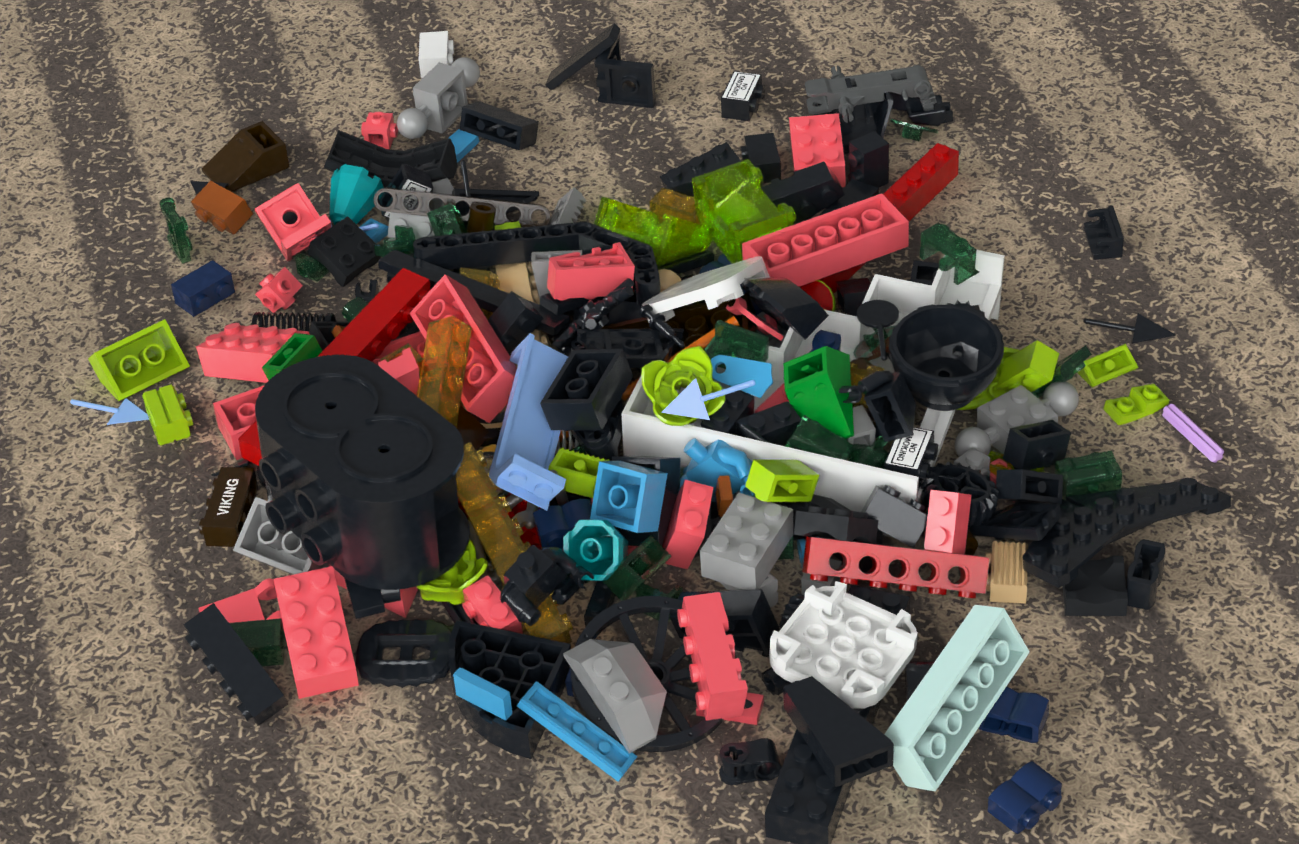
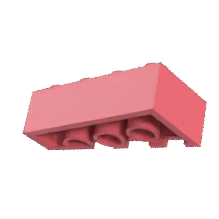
[677,592,748,721]

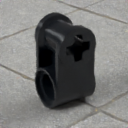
[719,738,782,785]

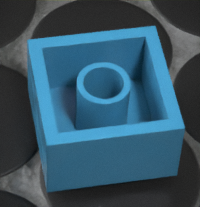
[590,461,668,533]

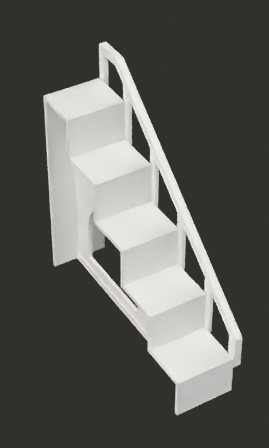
[580,244,1005,537]

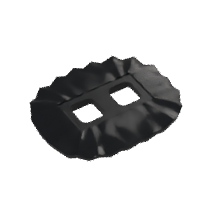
[355,619,452,688]

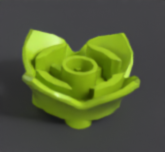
[641,346,725,426]
[416,540,488,605]

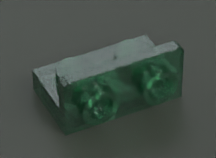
[704,320,769,369]

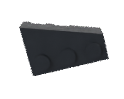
[660,142,753,211]
[748,162,845,229]

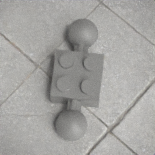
[397,57,480,139]
[955,381,1079,457]

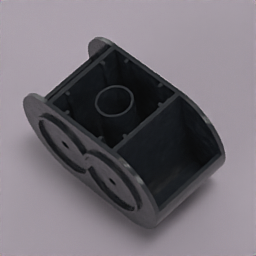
[255,355,470,590]

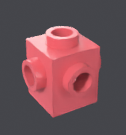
[361,112,398,150]
[255,267,303,313]

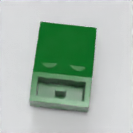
[783,346,854,452]

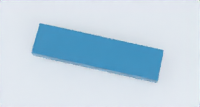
[517,681,638,782]

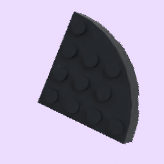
[448,620,571,759]

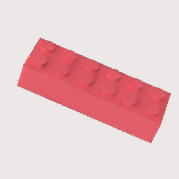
[742,193,909,287]
[410,274,517,423]

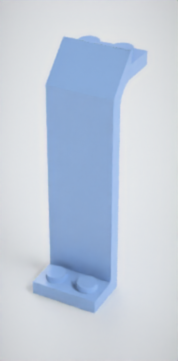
[489,333,568,511]

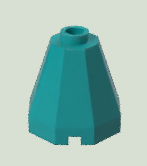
[329,164,384,225]
[563,519,628,581]

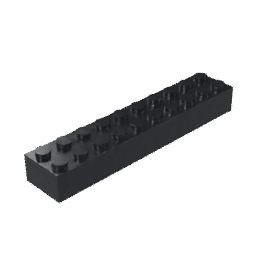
[765,585,910,844]

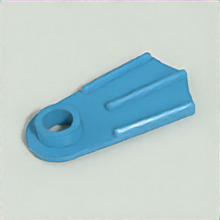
[711,355,773,398]

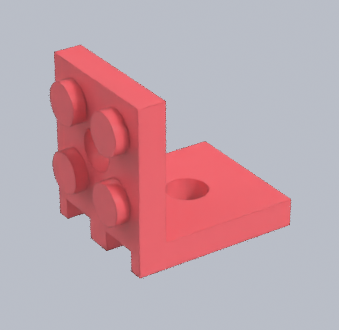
[255,183,331,262]

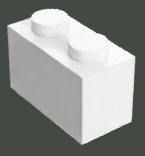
[419,31,454,78]

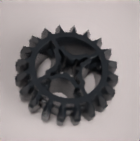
[920,461,999,528]

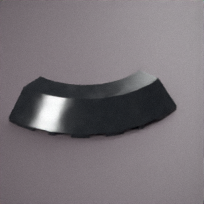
[741,277,829,340]

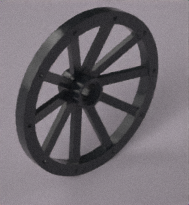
[570,596,737,752]

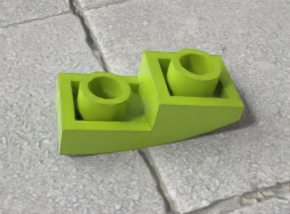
[1103,384,1170,425]

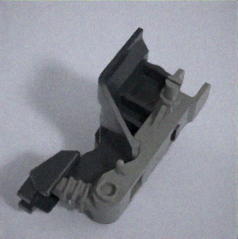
[805,65,953,154]

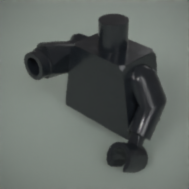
[839,371,916,442]
[500,545,594,626]

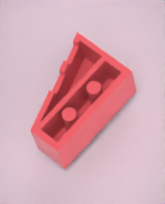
[547,242,635,301]

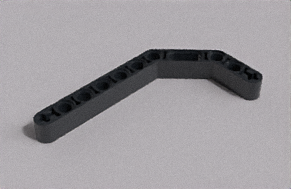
[413,222,660,307]

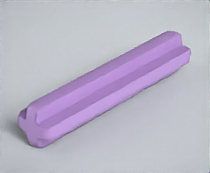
[1162,404,1224,463]

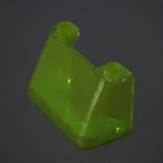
[692,159,796,264]
[594,197,715,267]

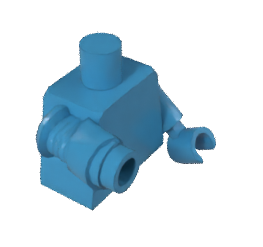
[678,438,755,497]

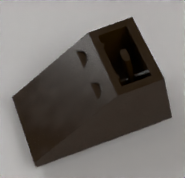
[201,121,290,192]

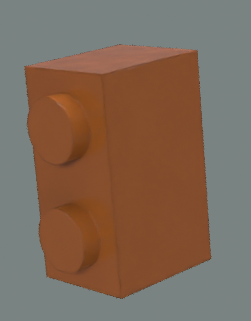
[191,181,253,235]

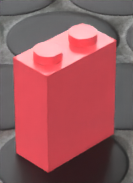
[659,480,714,569]

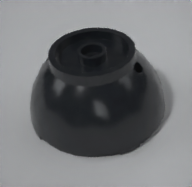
[889,304,1004,411]

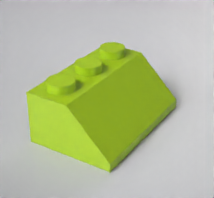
[88,319,190,401]

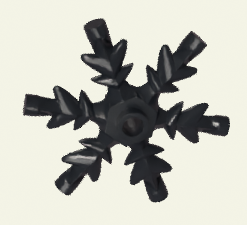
[551,278,635,351]

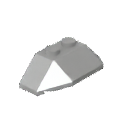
[563,639,667,754]

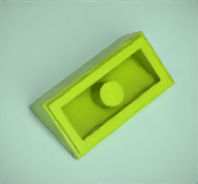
[1074,344,1139,387]

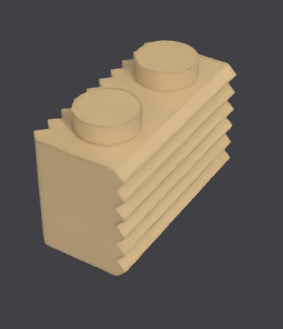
[985,541,1028,604]

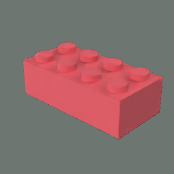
[196,323,310,383]
[274,566,359,699]

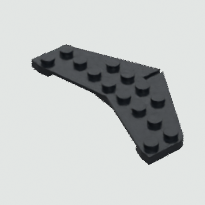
[1023,478,1231,588]

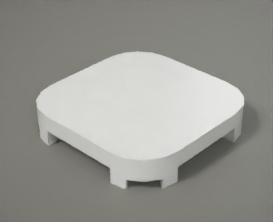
[642,256,770,322]
[769,581,918,709]

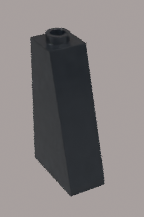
[783,676,894,788]

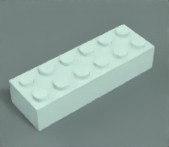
[884,605,1030,791]

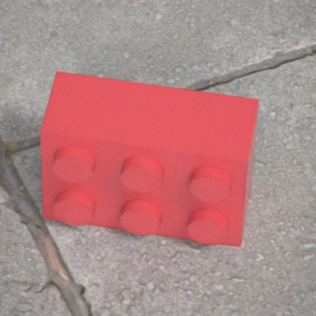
[789,113,846,188]

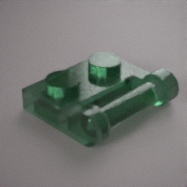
[159,198,193,264]
[1031,345,1092,398]

